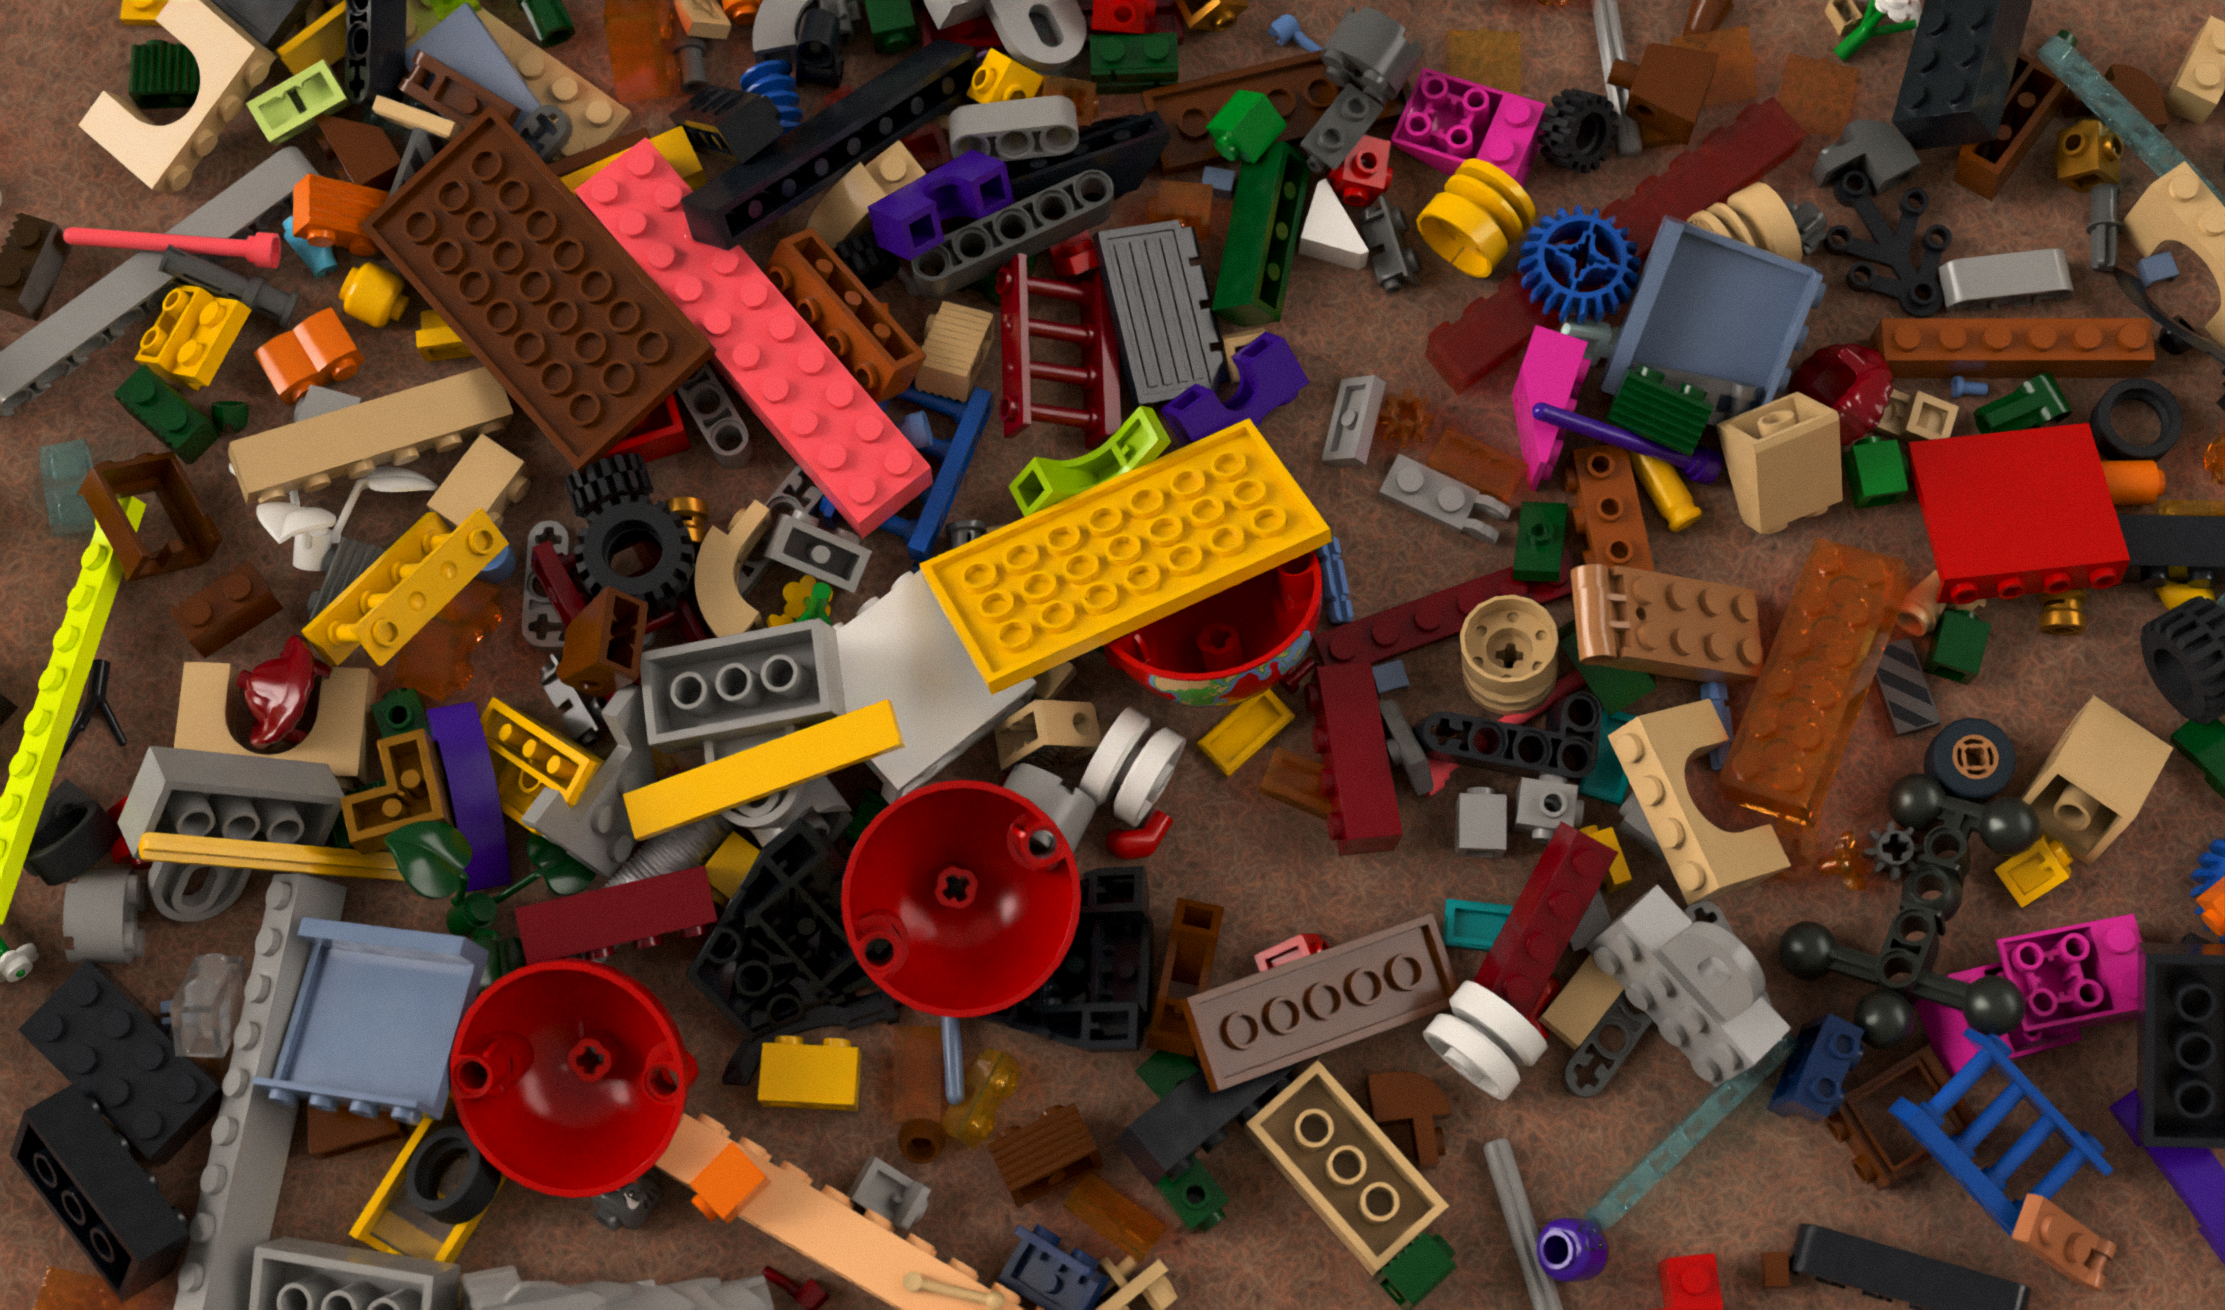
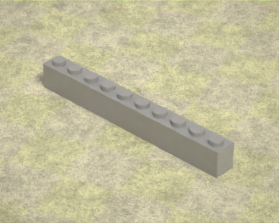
[174,873,347,1310]

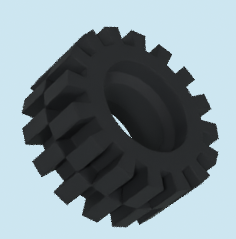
[1538,88,1618,174]
[831,230,900,290]
[564,453,654,518]

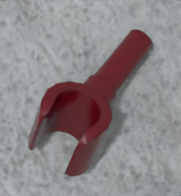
[762,1266,829,1310]

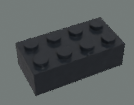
[1891,0,2033,151]
[2136,943,2225,1148]
[18,959,223,1165]
[10,1083,190,1304]

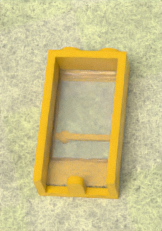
[349,1087,507,1264]

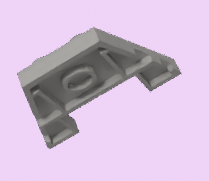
[521,684,657,878]

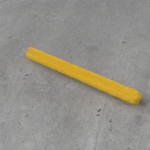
[138,832,405,881]

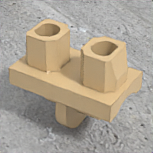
[1096,1255,1178,1310]

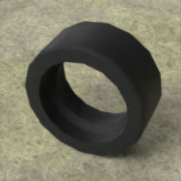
[2089,378,2183,462]
[25,800,121,886]
[405,1126,502,1225]

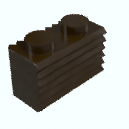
[0,213,73,321]

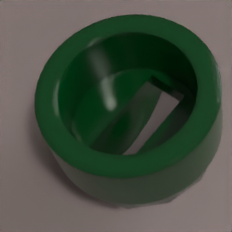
[211,401,249,434]

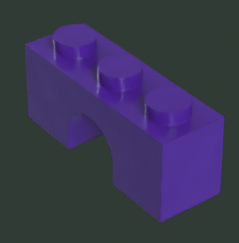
[867,149,1014,261]
[1161,331,1309,447]

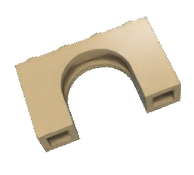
[78,0,276,195]
[2122,161,2225,349]
[174,662,378,793]
[1608,698,1791,906]

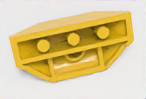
[480,697,605,836]

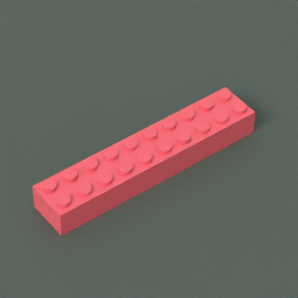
[574,137,933,539]

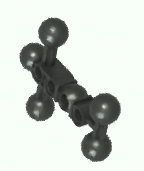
[1778,773,2040,1050]

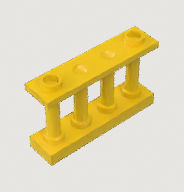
[301,508,509,666]

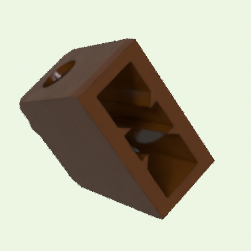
[1607,43,1720,145]
[556,585,649,697]
[307,1100,409,1160]

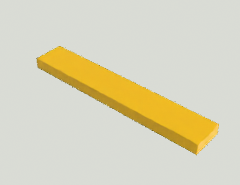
[622,699,905,841]

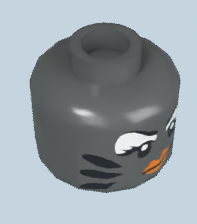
[590,1168,662,1232]

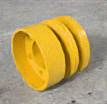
[1416,158,1536,278]

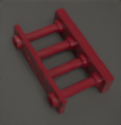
[996,253,1121,450]
[530,540,714,704]

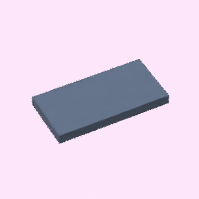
[405,2,569,151]

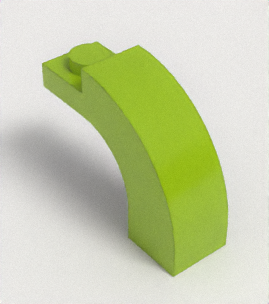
[1008,406,1171,517]

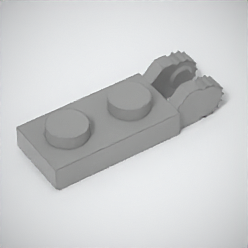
[1378,453,1511,545]

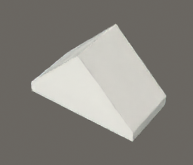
[1298,178,1369,270]

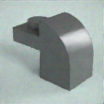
[1810,120,1921,198]

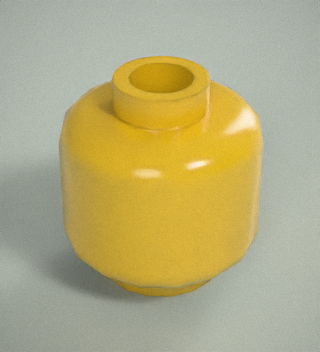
[338,262,410,328]

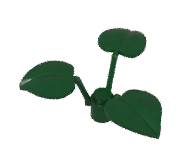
[383,821,596,997]

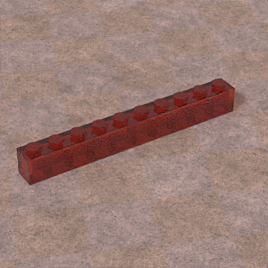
[1425,96,1807,396]

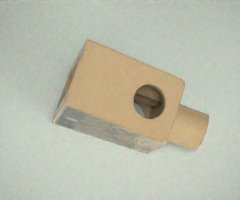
[994,700,1112,771]

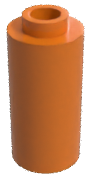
[2101,460,2165,506]

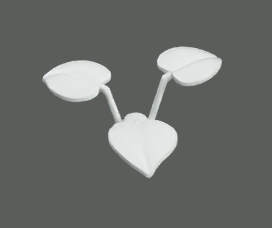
[229,462,439,571]

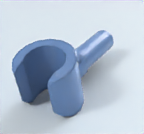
[1268,14,1323,52]

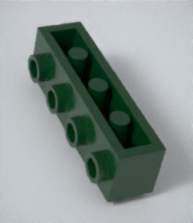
[1212,141,1310,327]

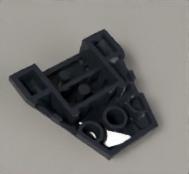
[685,816,900,1041]
[975,866,1154,1053]

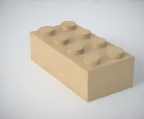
[1244,1060,1449,1276]

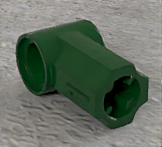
[516,0,576,48]
[1973,372,2073,434]

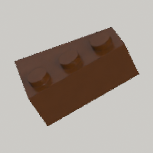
[1953,51,2070,202]

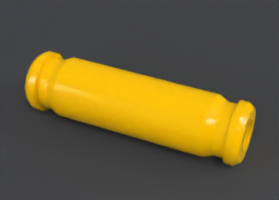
[1606,422,1702,532]

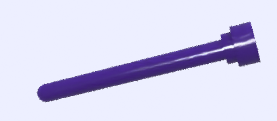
[1532,402,1722,485]

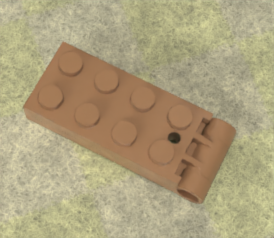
[1570,564,1765,686]

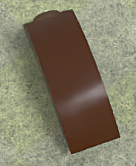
[1146,897,1224,1057]

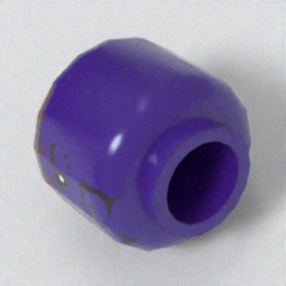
[1536,1218,1609,1282]

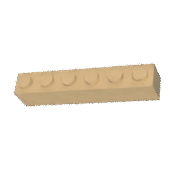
[228,367,514,505]

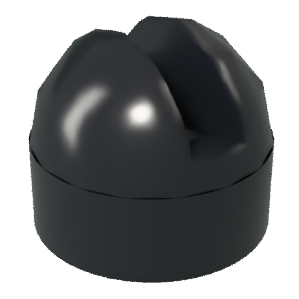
[2158,315,2197,355]

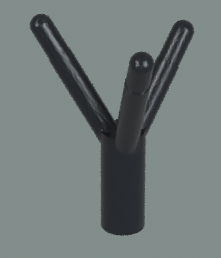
[60,659,127,759]

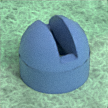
[897,410,933,449]

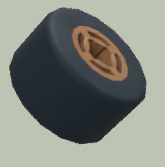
[1923,717,2016,805]

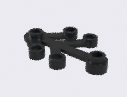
[1823,170,1952,318]

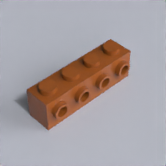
[763,227,927,404]
[1562,444,1655,572]

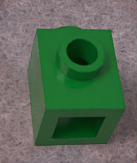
[1206,90,1287,163]
[1843,437,1910,510]

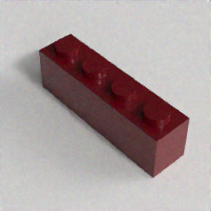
[1304,662,1403,856]
[1473,822,1618,1019]
[514,865,717,965]

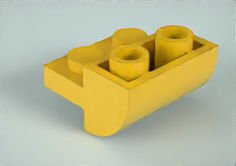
[134,284,252,392]

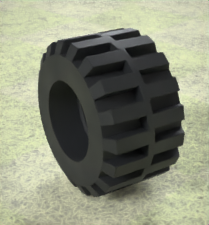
[574,495,697,620]
[2140,596,2225,725]

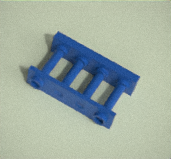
[820,383,994,563]
[1888,1027,2114,1237]

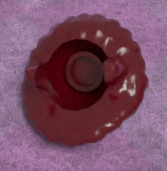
[1788,344,1893,446]
[236,635,332,748]

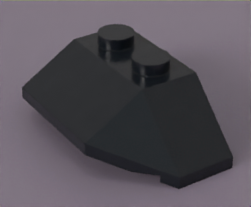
[1003,110,1171,217]

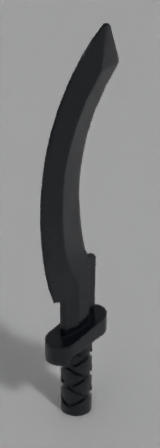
[2114,268,2225,376]
[722,988,906,1086]

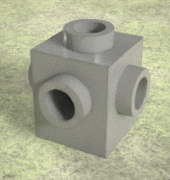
[1512,774,1584,844]

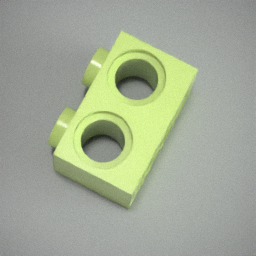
[246,60,351,146]

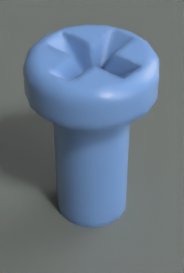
[1951,376,1988,398]

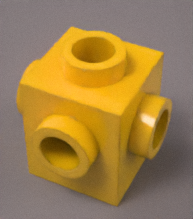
[966,48,1045,103]

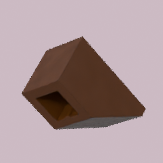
[315,114,402,191]

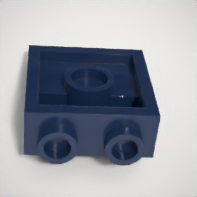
[1767,1013,1864,1122]

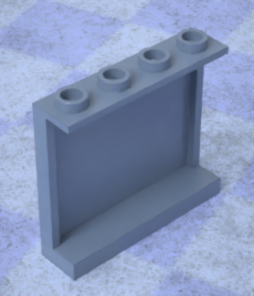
[1599,214,1826,427]
[252,917,489,1125]

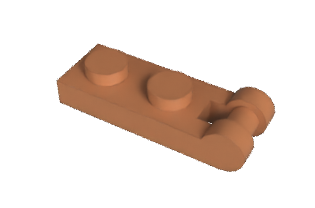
[2011,1193,2117,1292]

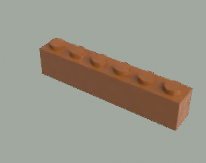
[1870,318,2155,378]

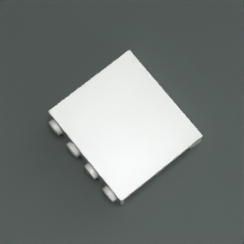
[832,569,1037,804]

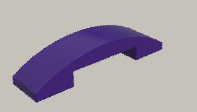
[426,701,511,893]
[2108,1088,2225,1265]

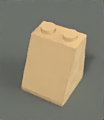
[1716,391,1843,534]
[2020,695,2173,866]

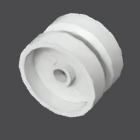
[1078,706,1186,827]
[1422,980,1547,1100]

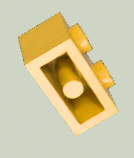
[758,1036,862,1111]

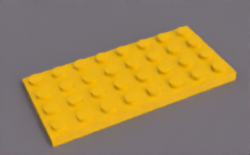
[919,418,1332,695]

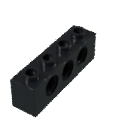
[669,85,785,164]

